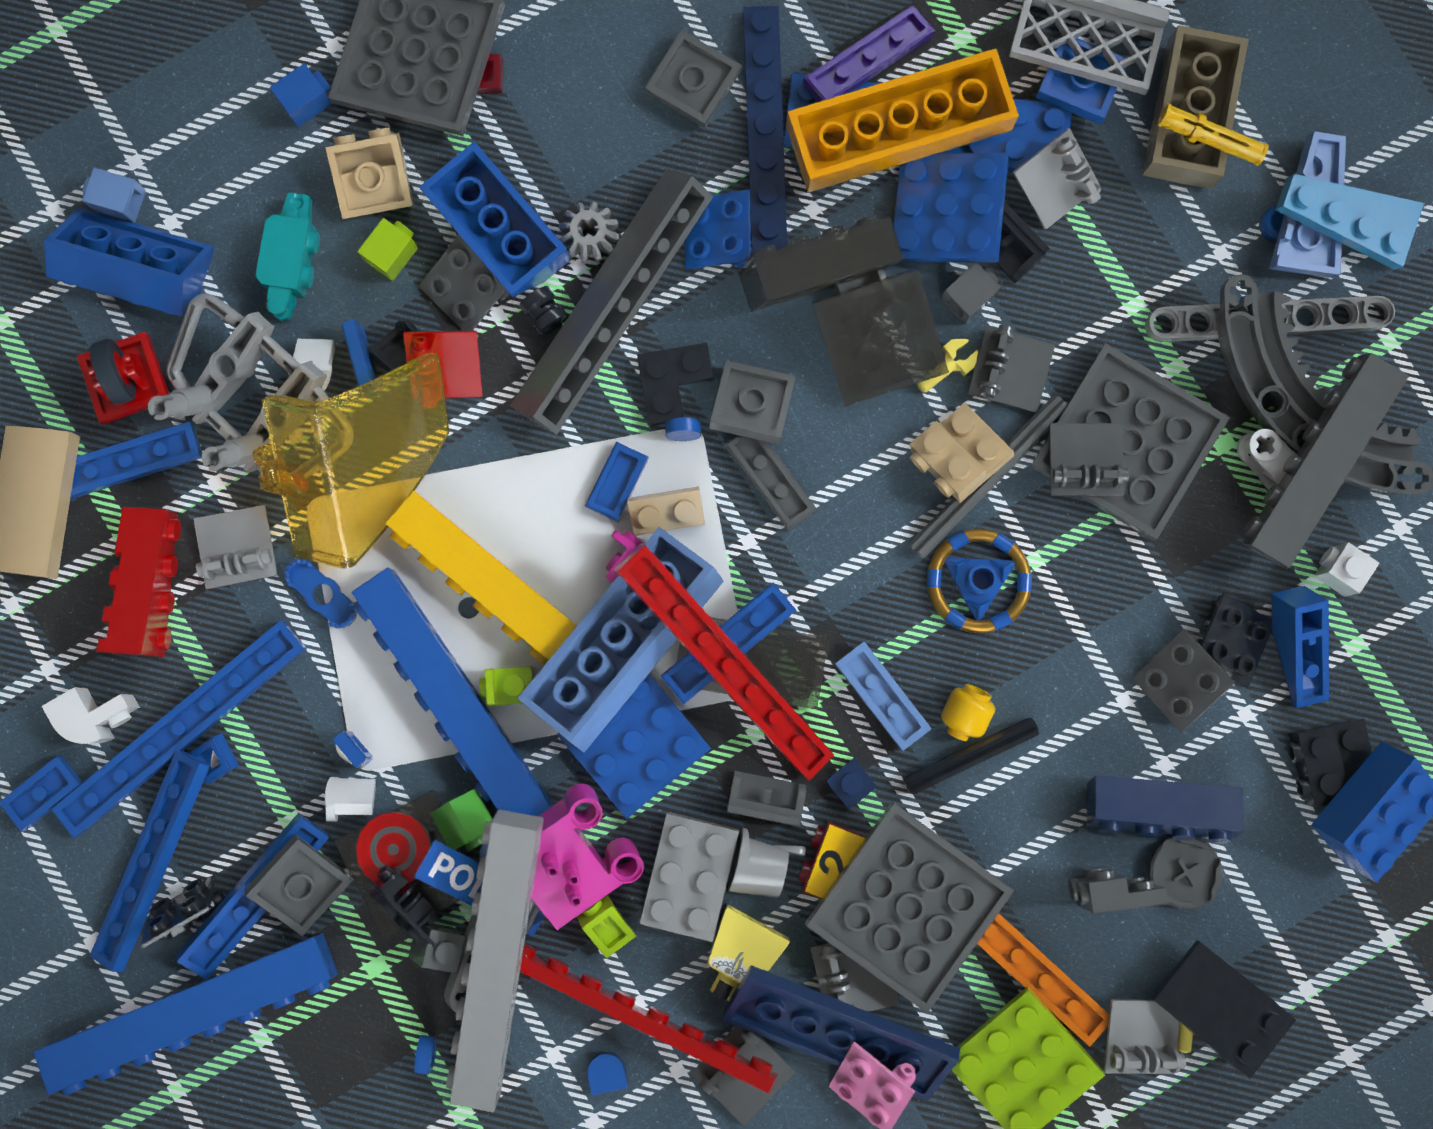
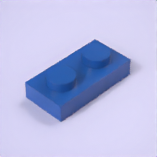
[0,756,83,832]

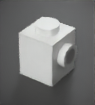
[1314,542,1380,597]

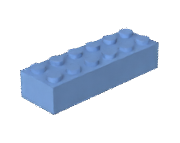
[517,527,724,753]

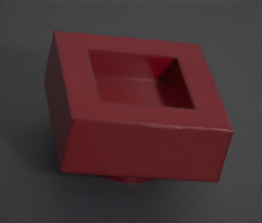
[477,54,503,94]

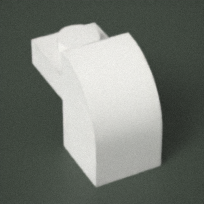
[42,687,140,744]

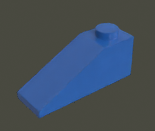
[1271,586,1329,708]

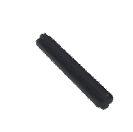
[903,718,1039,794]

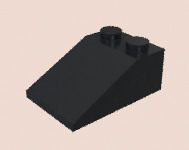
[1151,940,1296,1079]

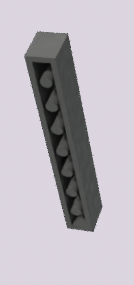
[510,169,713,435]

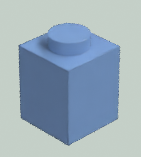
[82,168,146,223]

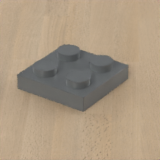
[645,30,742,128]
[709,361,796,445]
[244,834,353,936]

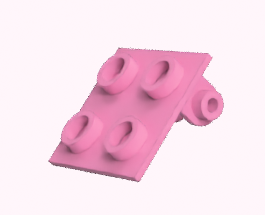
[829,1042,916,1129]

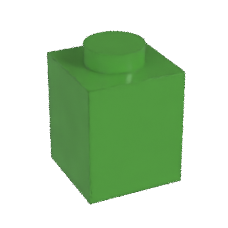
[430,788,493,851]

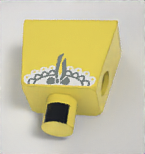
[707,904,790,1001]

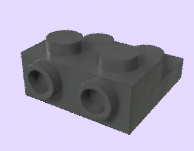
[1069,866,1169,913]

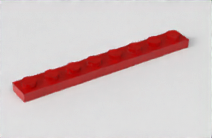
[614,543,834,781]
[520,943,779,1094]

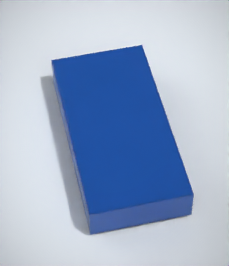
[341,319,382,397]
[585,441,649,523]

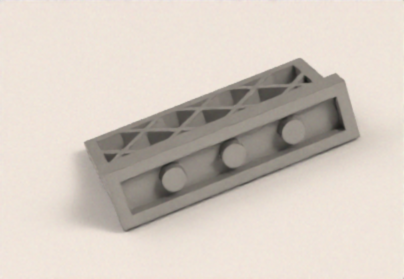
[1009,0,1170,95]

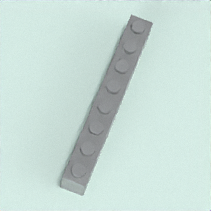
[446,810,544,1112]

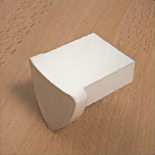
[287,339,335,391]
[325,777,376,822]

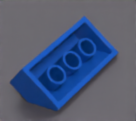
[419,141,571,297]
[44,207,214,317]

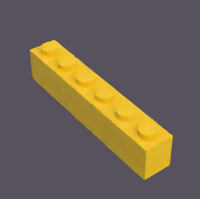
[386,491,577,666]

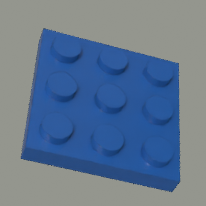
[890,152,1009,262]
[557,673,711,819]

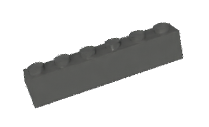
[1242,353,1409,568]

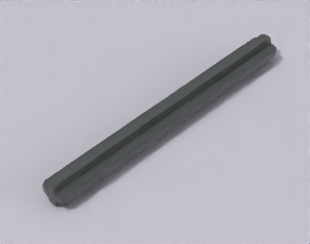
[909,395,1068,558]

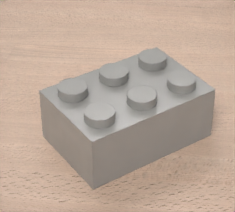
[640,812,739,942]

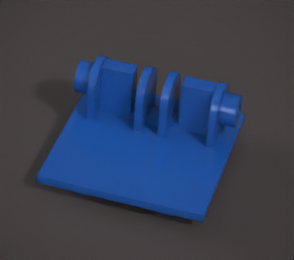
[685,190,751,270]

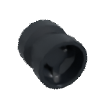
[519,286,569,336]

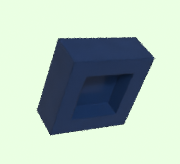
[825,758,877,810]

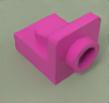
[605,530,644,583]

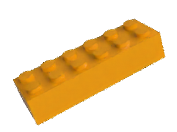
[786,49,1019,193]

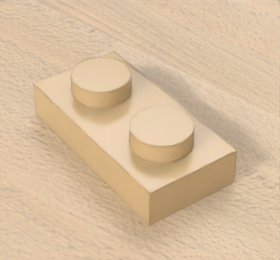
[628,486,705,536]

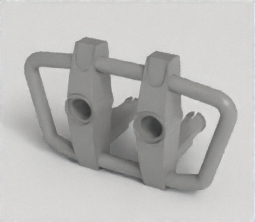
[148,294,353,488]

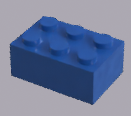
[1311,741,1433,883]

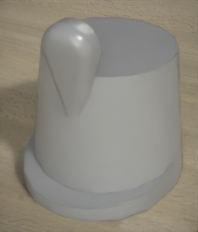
[727,827,806,898]

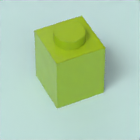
[357,218,418,282]

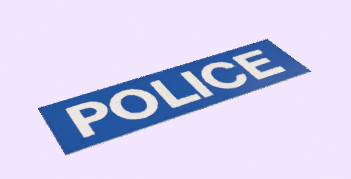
[414,840,545,937]

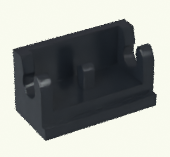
[995,201,1050,284]

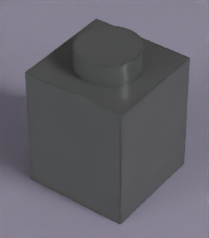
[940,262,1001,325]
[408,923,466,973]

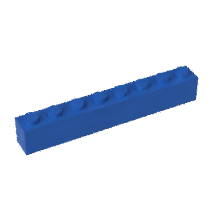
[351,567,554,817]
[33,933,338,1096]

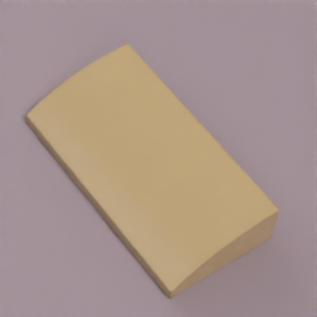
[0,426,80,579]

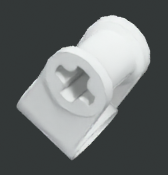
[1237,429,1294,490]

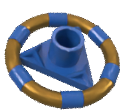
[927,529,1032,633]

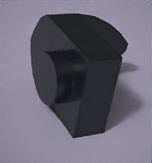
[369,320,419,379]

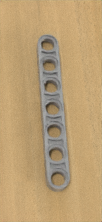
[1145,296,1395,342]

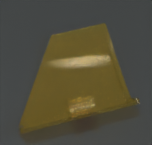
[253,352,449,569]

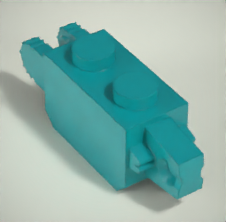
[255,193,320,322]

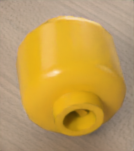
[941,684,996,741]

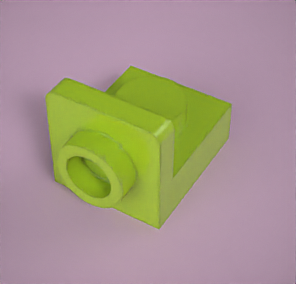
[479,666,534,706]
[577,895,636,959]

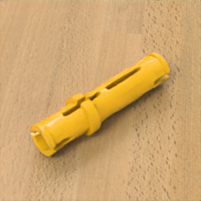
[1157,103,1269,166]

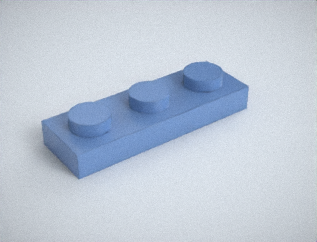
[835,642,932,751]

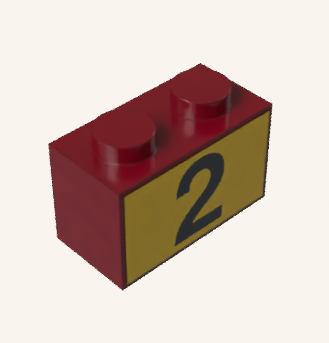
[797,820,867,900]

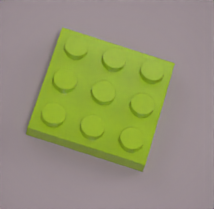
[952,986,1105,1129]

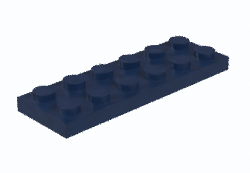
[722,965,960,1101]

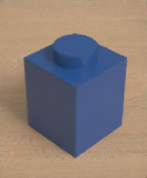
[270,63,333,127]

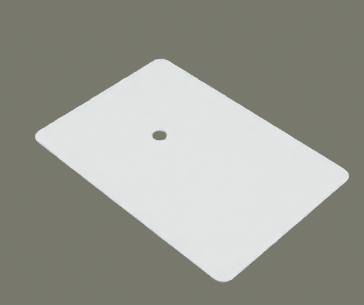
[309,429,746,771]

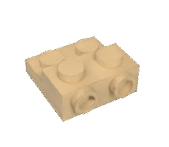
[325,127,414,219]
[909,402,1014,503]

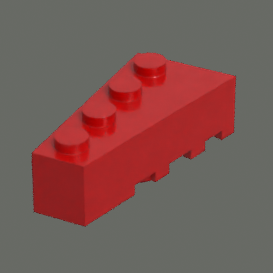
[96,507,181,657]

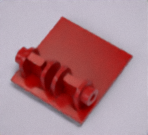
[403,330,483,408]

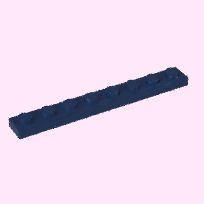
[743,6,789,286]

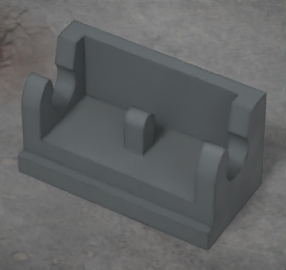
[727,771,807,826]

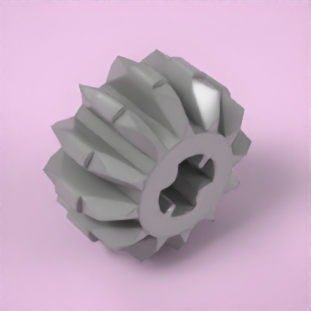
[559,201,619,264]

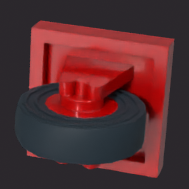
[77,332,169,425]

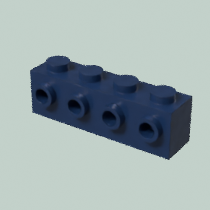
[1087,775,1244,844]

